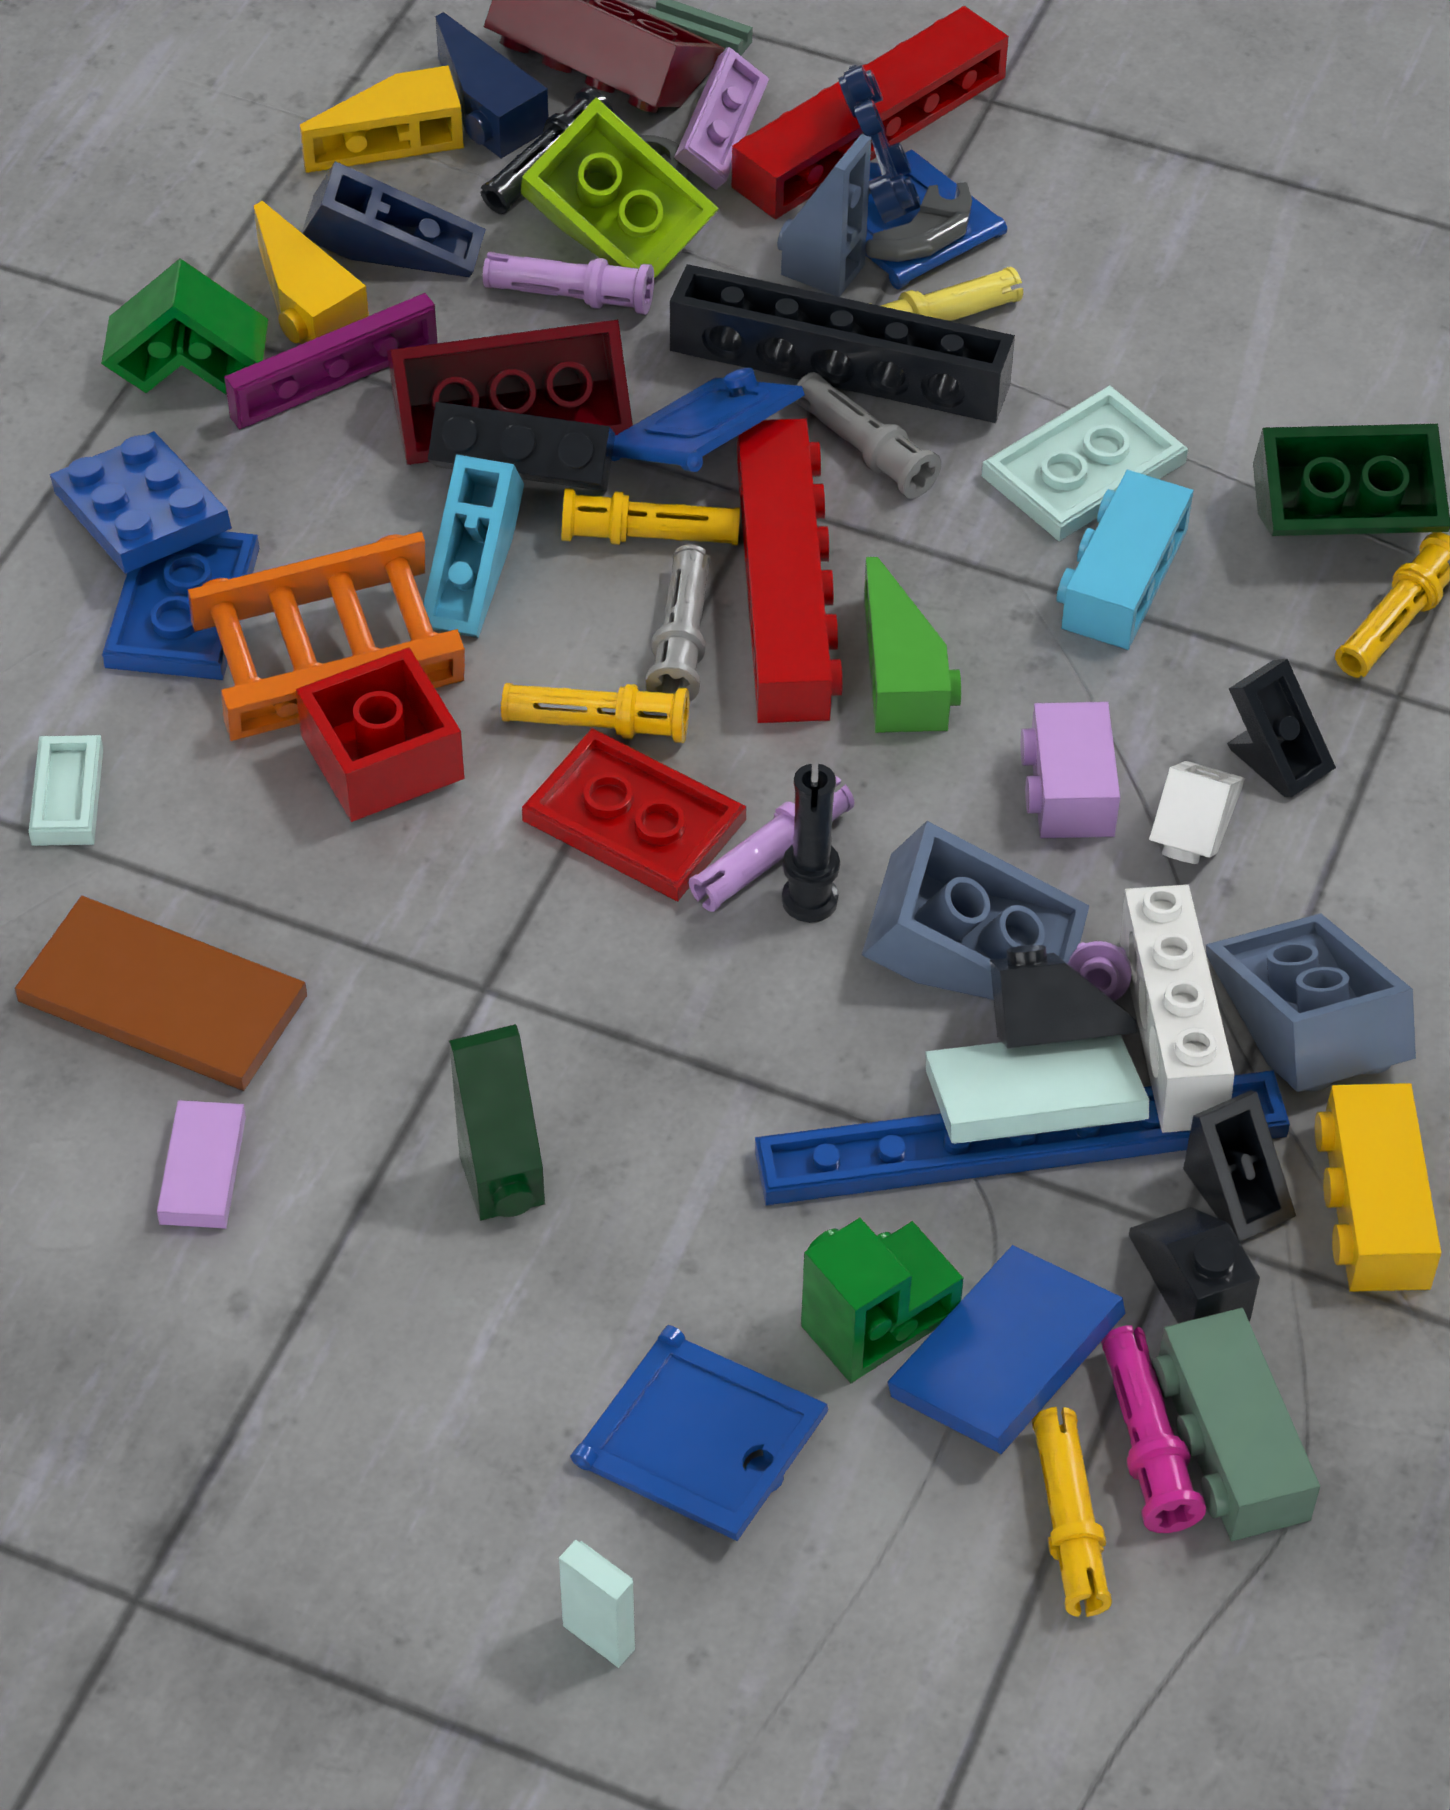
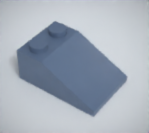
[862,821,1089,1000]
[1206,913,1416,1092]

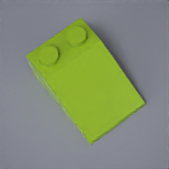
[521,97,719,280]

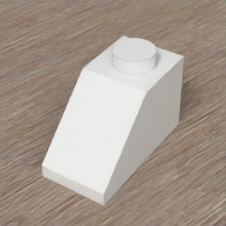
[1149,761,1245,864]

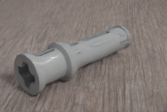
[795,372,941,499]
[646,544,711,701]

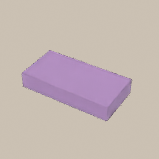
[157,1100,246,1229]

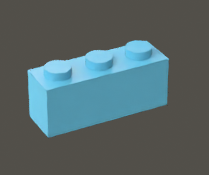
[1056,469,1194,650]

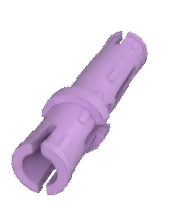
[689,776,854,912]

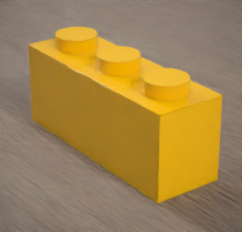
[1315,1083,1441,1292]

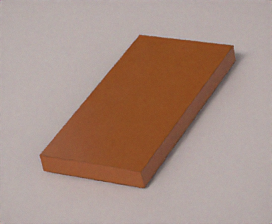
[15,895,307,1091]

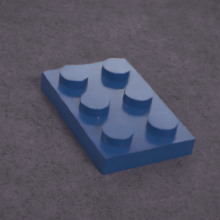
[50,431,232,574]

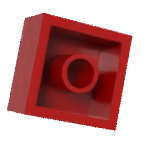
[296,647,465,822]

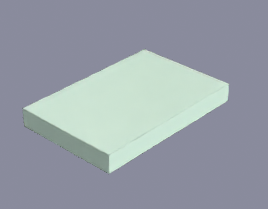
[981,385,1188,541]
[925,1035,1149,1144]

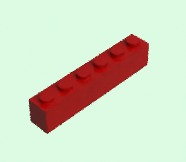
[731,6,1009,220]
[737,418,843,723]

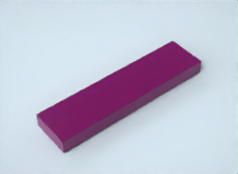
[224,293,438,430]

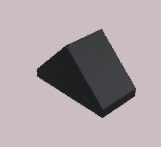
[1183,1090,1296,1242]

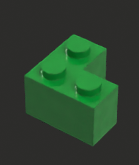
[101,258,268,395]
[801,1217,964,1384]

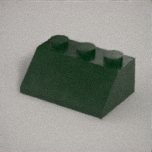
[1253,423,1450,536]

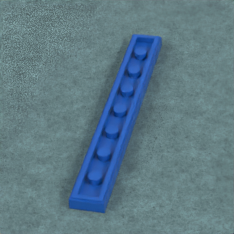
[755,1070,1290,1205]

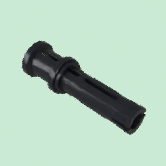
[481,87,615,214]
[782,764,840,923]

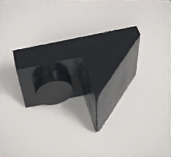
[1227,659,1336,797]

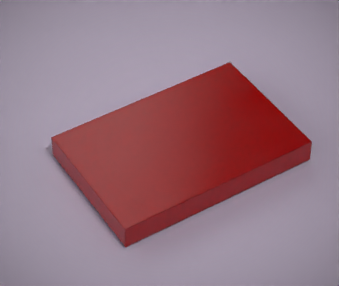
[522,728,746,902]

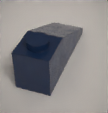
[435,12,549,159]
[302,161,486,278]

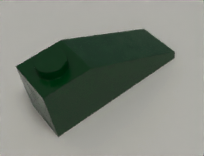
[449,1024,545,1221]

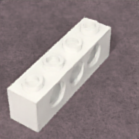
[1120,884,1234,1133]

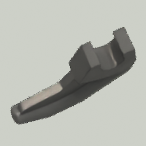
[865,182,972,262]

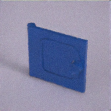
[866,149,1007,289]
[612,368,805,472]
[570,1325,828,1541]

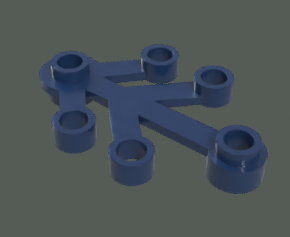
[838,64,921,223]

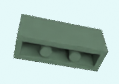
[1152,1307,1320,1542]

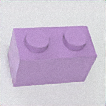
[1020,702,1120,838]

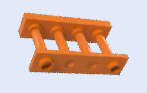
[188,531,465,741]

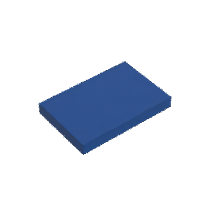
[102,531,260,680]
[887,1245,1126,1454]

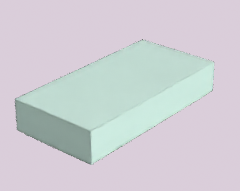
[29,735,103,846]
[559,1540,635,1668]

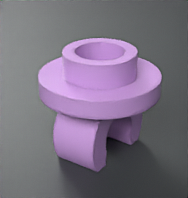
[1068,941,1132,1001]

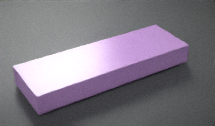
[674,47,769,190]

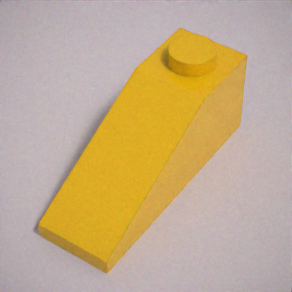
[300,65,464,173]
[253,201,369,344]

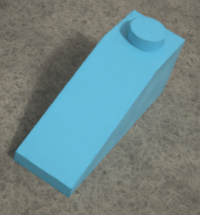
[424,454,525,638]

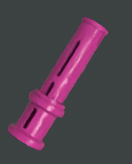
[1101,1325,1206,1533]

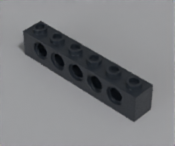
[670,264,1015,423]

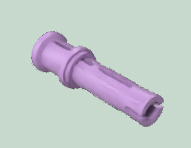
[483,252,654,315]

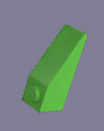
[864,557,961,733]

